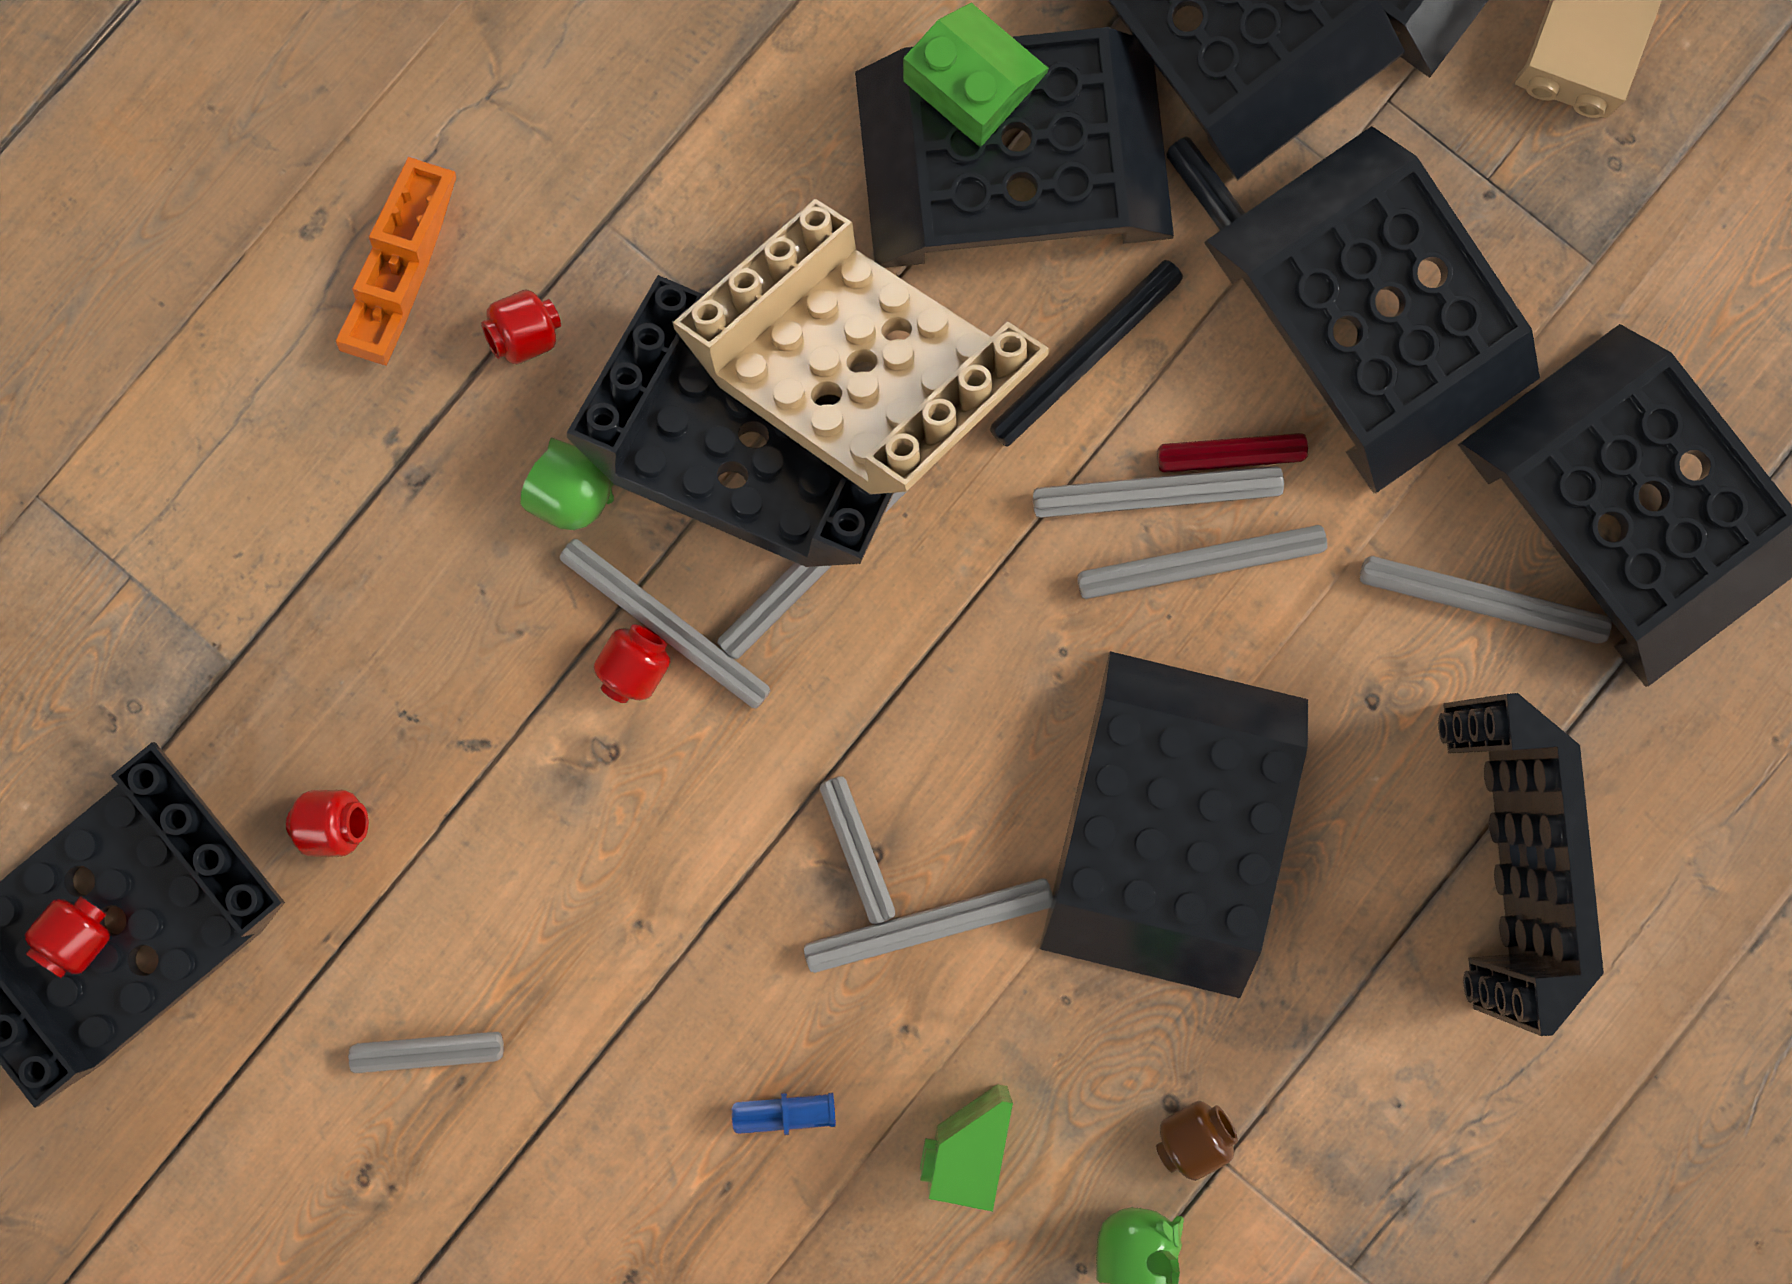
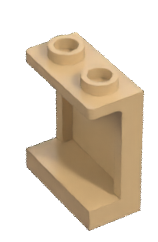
[1515,0,1662,118]

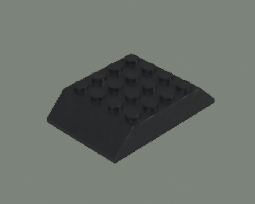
[1039,651,1308,998]

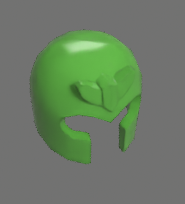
[520,437,614,530]
[1096,1207,1184,1284]

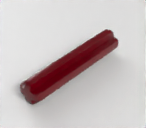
[1157,433,1308,473]

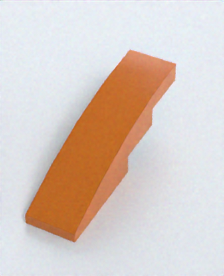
[336,157,456,366]

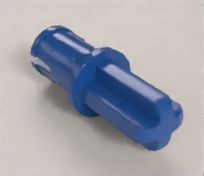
[732,1093,836,1136]

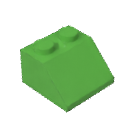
[903,2,1049,147]
[920,1084,1013,1212]

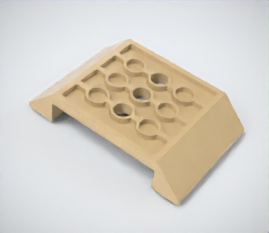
[673,199,1049,494]

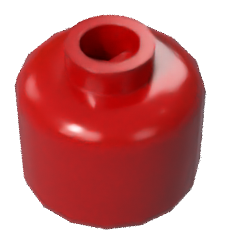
[481,289,561,365]
[594,624,670,703]
[286,789,369,857]
[25,896,110,978]

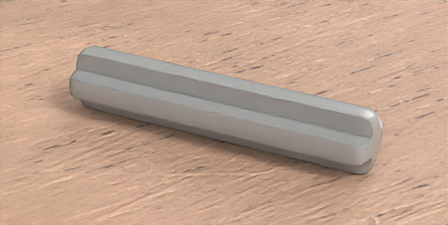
[820,776,895,924]
[348,1032,504,1073]

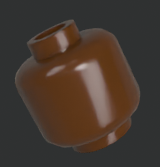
[1156,1101,1238,1181]

